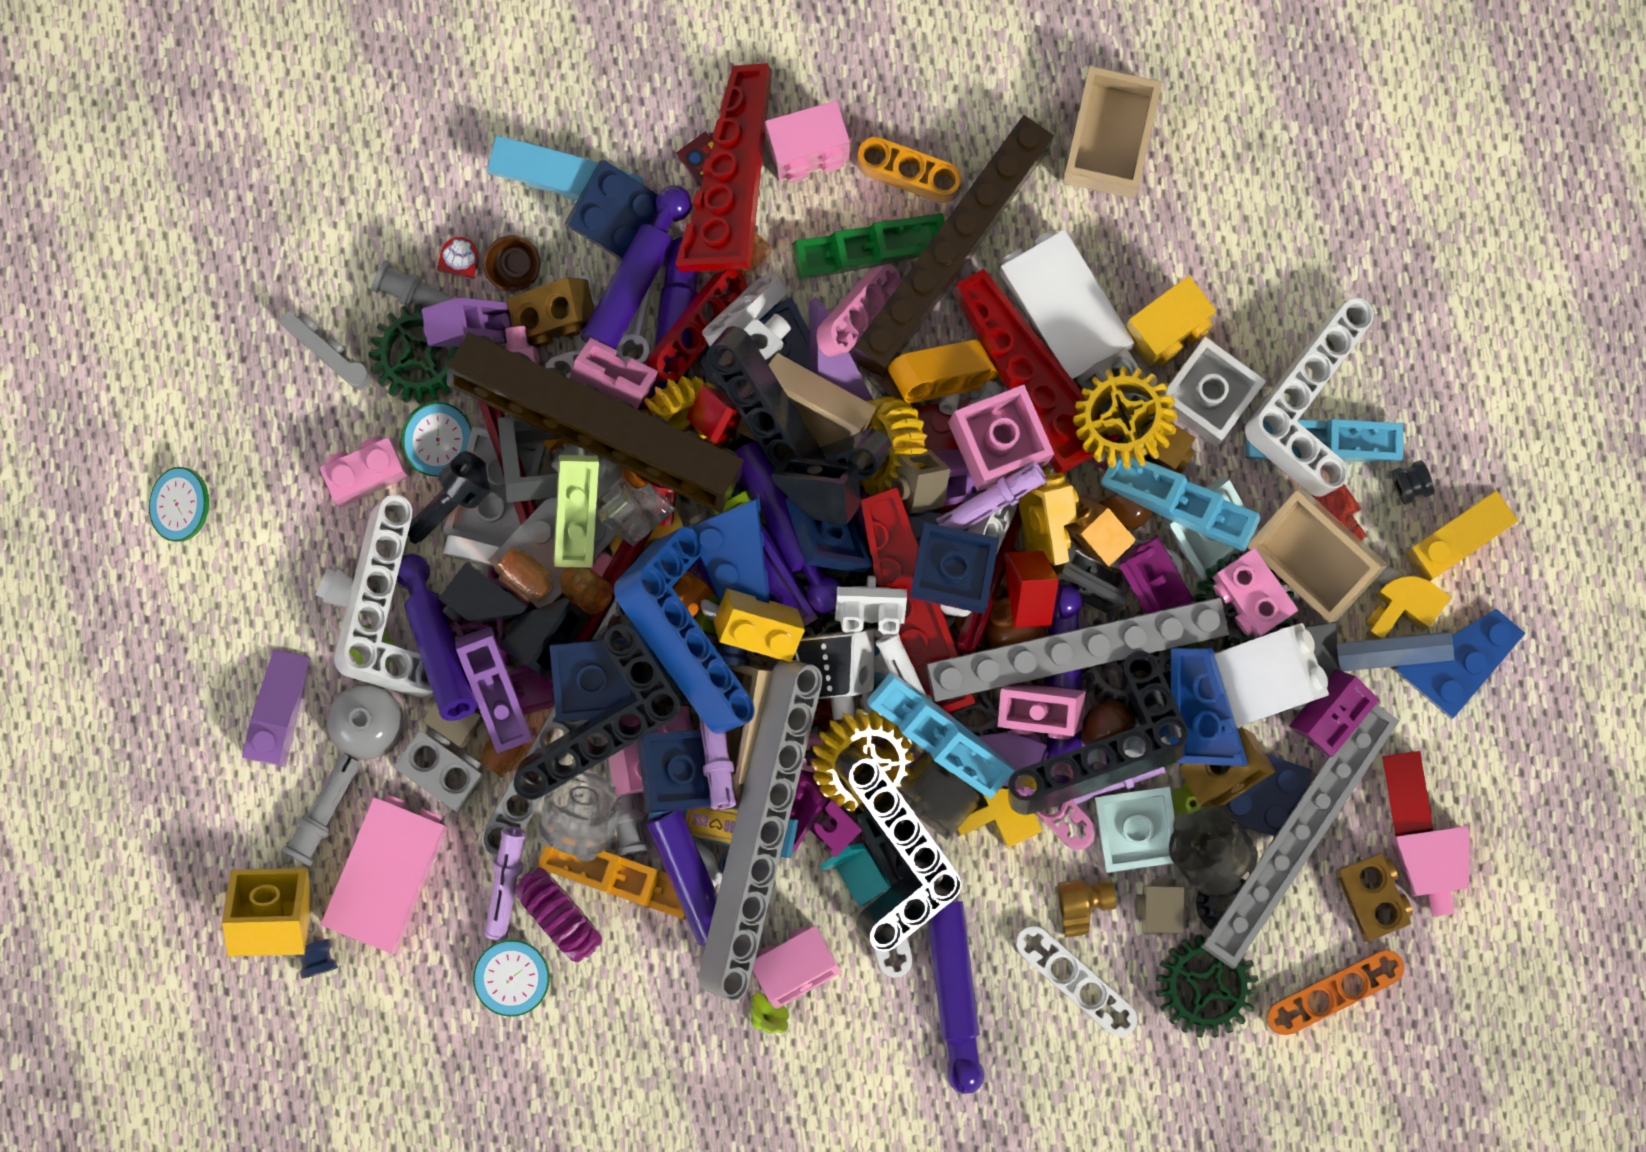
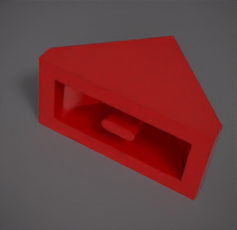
[686,385,742,444]
[1004,551,1059,628]

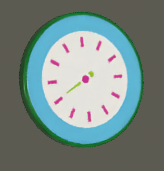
[400,402,472,477]
[149,467,209,542]
[473,940,550,1017]

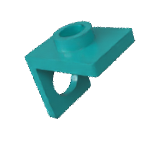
[820,843,891,907]

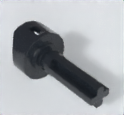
[407,451,491,544]

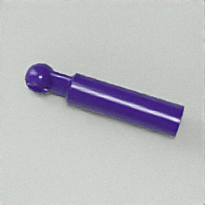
[581,185,692,350]
[648,236,698,398]
[735,441,842,614]
[396,553,477,721]
[1044,585,1082,775]
[645,810,718,946]
[928,901,985,1094]

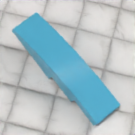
[487,135,643,200]
[1245,419,1403,462]
[1101,459,1261,552]
[867,672,1015,799]

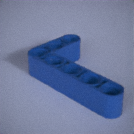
[614,527,755,734]

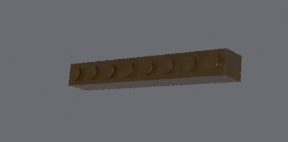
[851,115,1054,380]
[447,332,744,513]

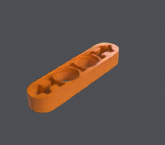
[1266,950,1404,1035]

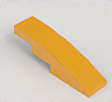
[536,832,687,920]

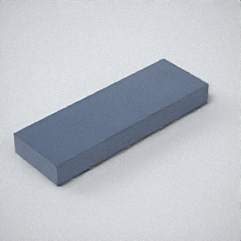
[1337,632,1454,672]

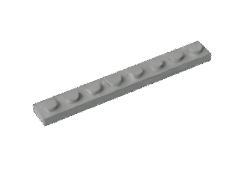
[925,597,1229,702]
[1201,704,1400,969]

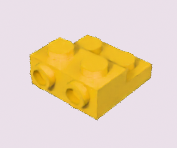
[1018,466,1079,565]

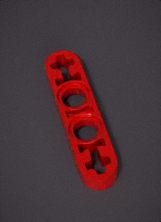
[647,270,747,383]

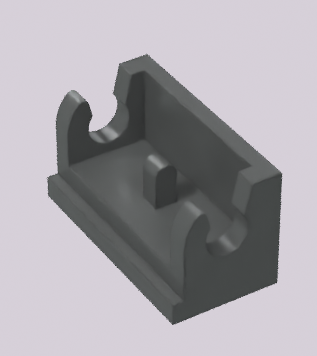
[1050,543,1130,613]

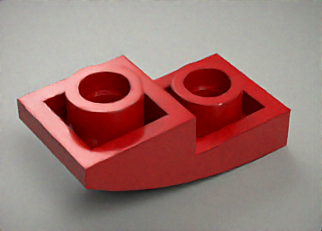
[1382,751,1433,837]

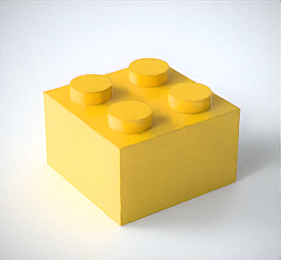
[1125,275,1217,369]
[222,868,312,957]

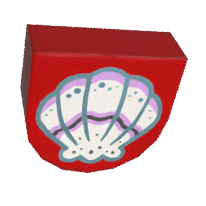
[437,237,479,279]

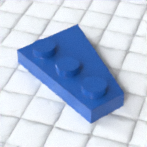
[689,497,770,603]
[1394,609,1525,719]
[1171,647,1248,766]

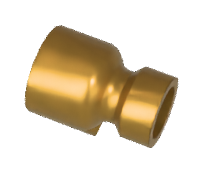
[1057,879,1116,938]

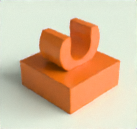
[672,571,714,617]

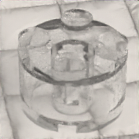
[539,772,622,861]

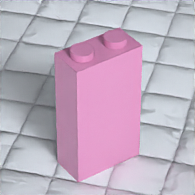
[320,794,448,954]

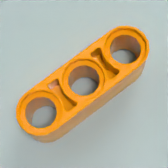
[858,137,961,203]
[888,340,998,403]

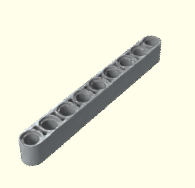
[482,598,630,856]
[698,660,822,1001]

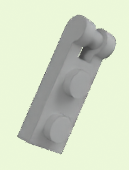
[279,310,371,390]

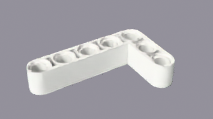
[1245,297,1374,497]
[334,494,433,698]

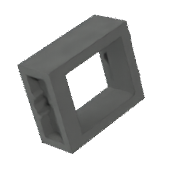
[498,416,605,503]

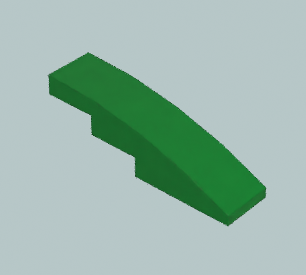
[791,213,945,280]

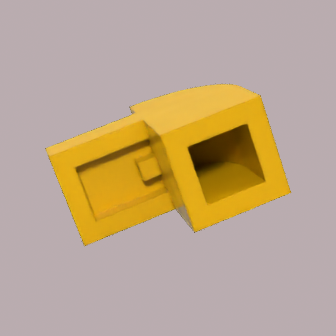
[1365,576,1451,640]
[953,788,1042,849]

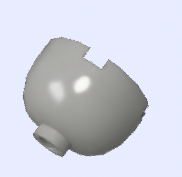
[328,685,404,760]

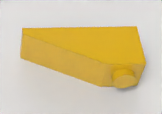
[1404,490,1518,581]

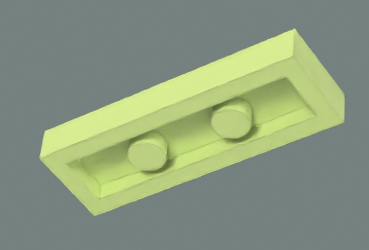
[553,455,599,568]

